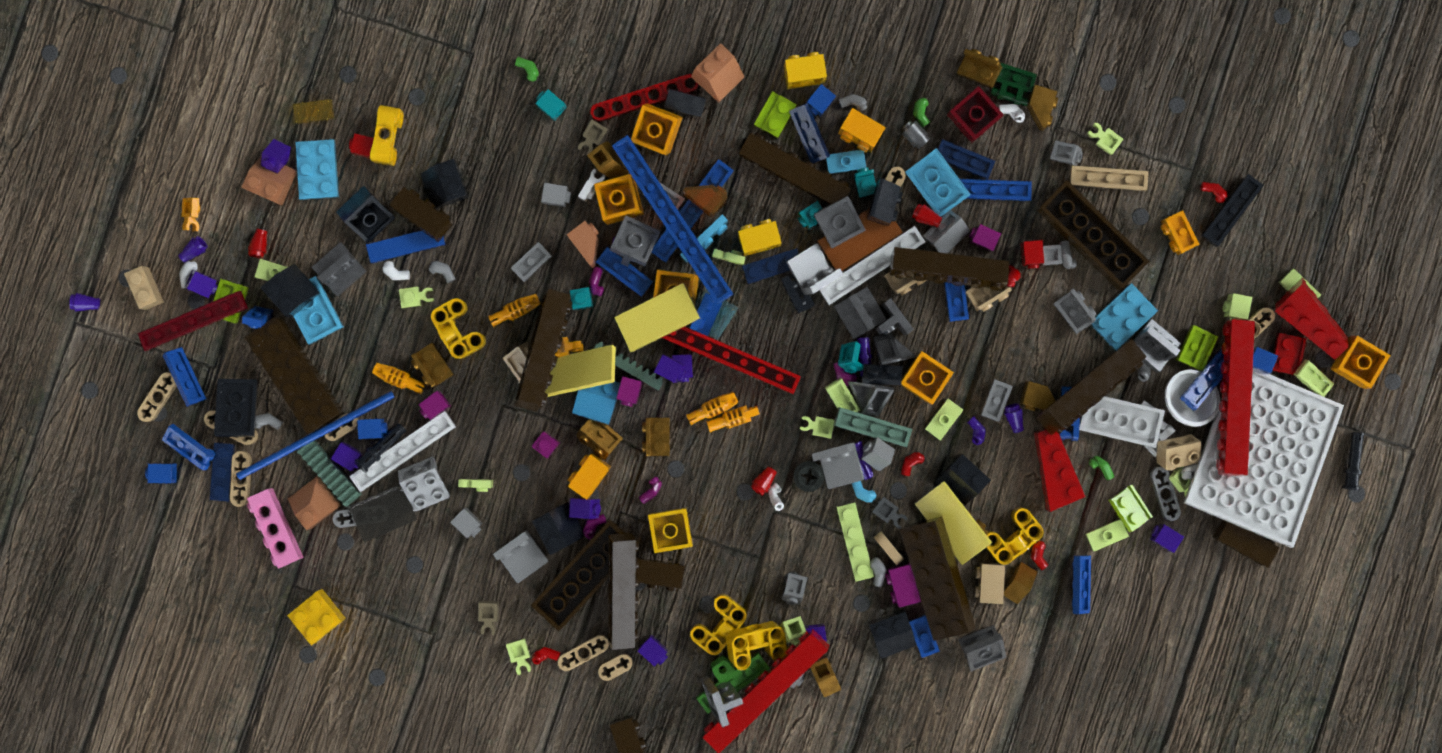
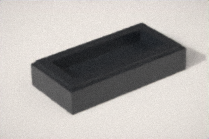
[664,88,706,117]

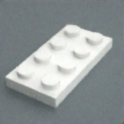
[1079,396,1165,448]

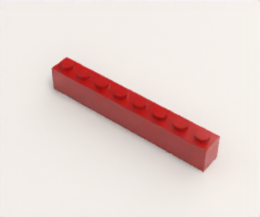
[1216,319,1255,477]
[662,326,801,394]
[702,629,829,753]

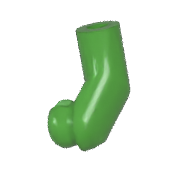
[515,57,539,82]
[913,98,930,128]
[1088,456,1114,480]

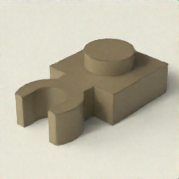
[578,120,609,155]
[478,601,499,635]

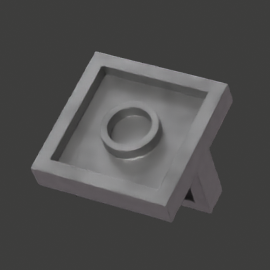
[813,196,865,248]
[610,215,661,267]
[312,242,367,296]
[834,287,887,339]
[875,299,914,335]
[1134,319,1181,373]
[958,625,1006,672]
[701,676,743,727]

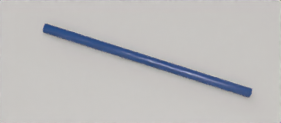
[236,391,395,480]

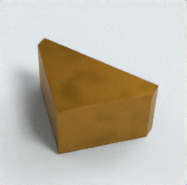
[1004,562,1037,604]

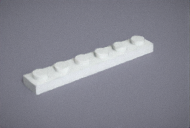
[819,226,925,305]
[349,411,456,492]

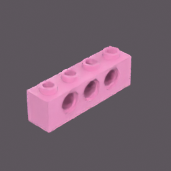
[247,488,304,569]

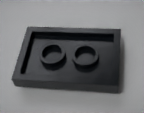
[214,379,258,437]

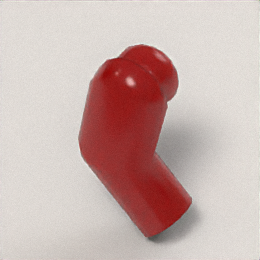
[1201,182,1227,203]
[1006,266,1021,287]
[901,452,925,476]
[1030,541,1049,571]
[532,647,561,665]

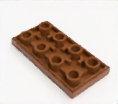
[817,208,903,271]

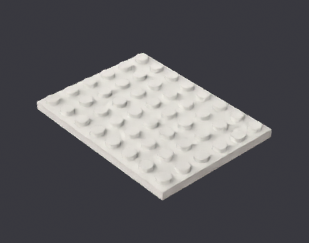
[1184,368,1344,548]

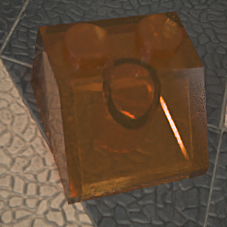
[683,185,728,219]

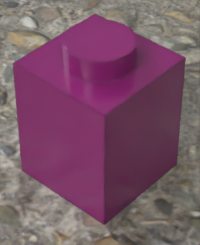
[969,224,1001,253]
[419,391,451,420]
[532,431,560,458]

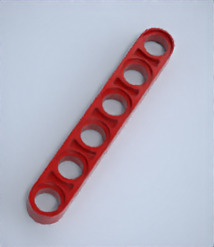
[591,74,699,122]

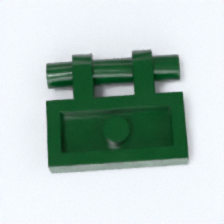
[990,63,1037,106]

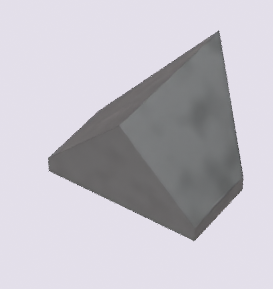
[873,333,916,365]
[847,381,894,416]

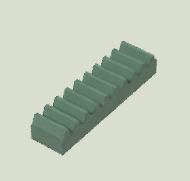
[594,341,663,391]
[833,407,912,447]
[297,440,362,507]

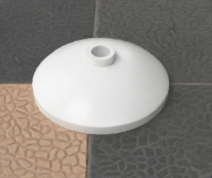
[1165,370,1220,427]

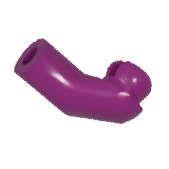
[833,362,857,386]

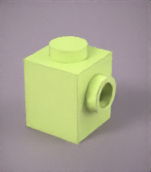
[1223,293,1252,320]
[780,616,806,645]

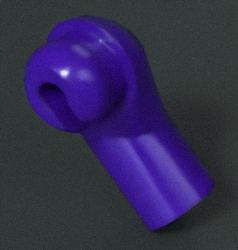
[967,416,986,445]

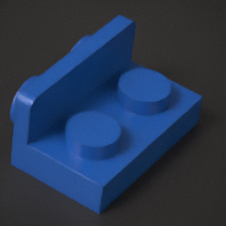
[690,293,722,336]

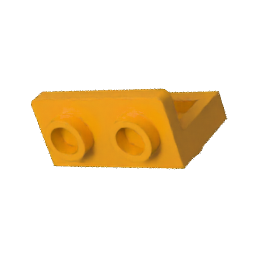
[1161,210,1200,255]

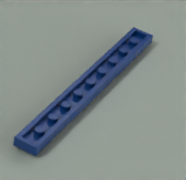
[612,135,733,305]

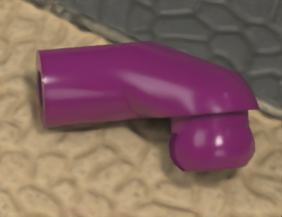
[589,267,604,297]
[639,476,662,504]
[583,514,607,539]

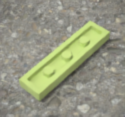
[836,502,874,582]

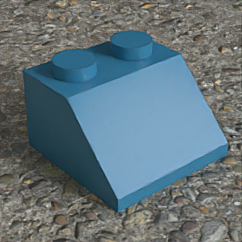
[572,381,621,425]

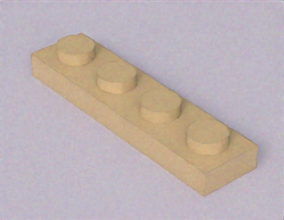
[1070,166,1148,191]

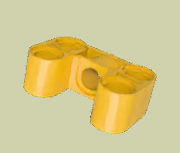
[370,105,404,166]
[431,298,486,359]
[986,507,1043,565]
[690,594,746,655]
[726,621,787,670]

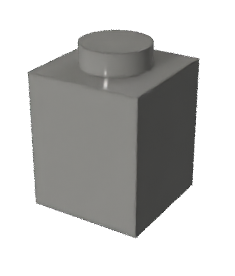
[541,183,571,207]
[861,437,895,471]
[450,507,483,538]

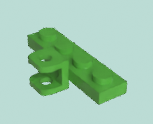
[696,652,770,714]

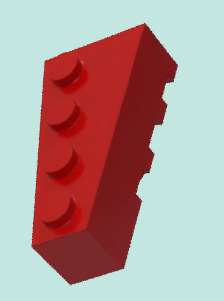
[1275,277,1349,360]
[1034,428,1086,512]

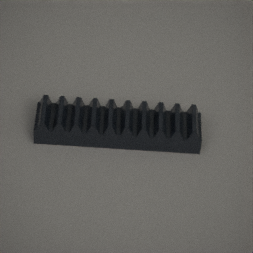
[1201,174,1264,247]

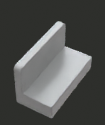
[923,210,970,253]

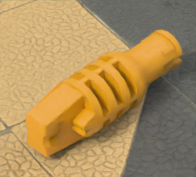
[488,293,541,327]
[372,363,426,394]
[686,392,738,425]
[706,405,760,433]

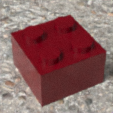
[947,86,1004,143]

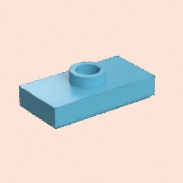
[826,150,866,174]

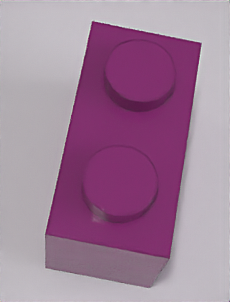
[617,376,643,407]
[885,563,921,608]

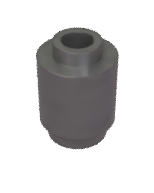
[902,121,930,149]

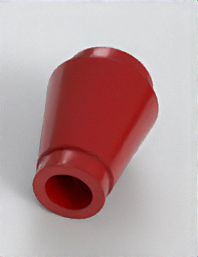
[912,204,942,228]
[247,229,267,259]
[751,466,777,496]

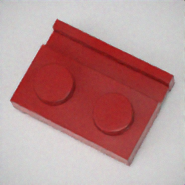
[1272,333,1307,376]

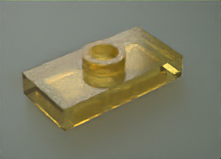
[293,99,335,124]

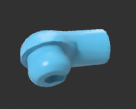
[852,481,876,502]

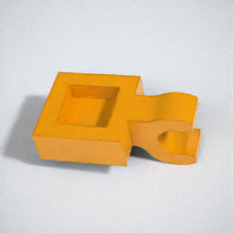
[181,198,200,232]
[555,337,583,357]

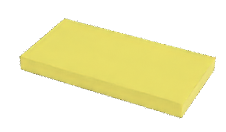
[614,283,701,352]
[545,345,616,397]
[915,481,992,565]

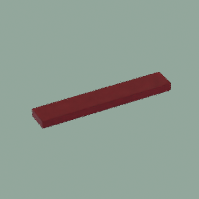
[137,291,248,351]

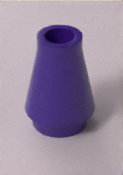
[178,236,208,263]
[69,293,100,312]
[1004,403,1024,433]

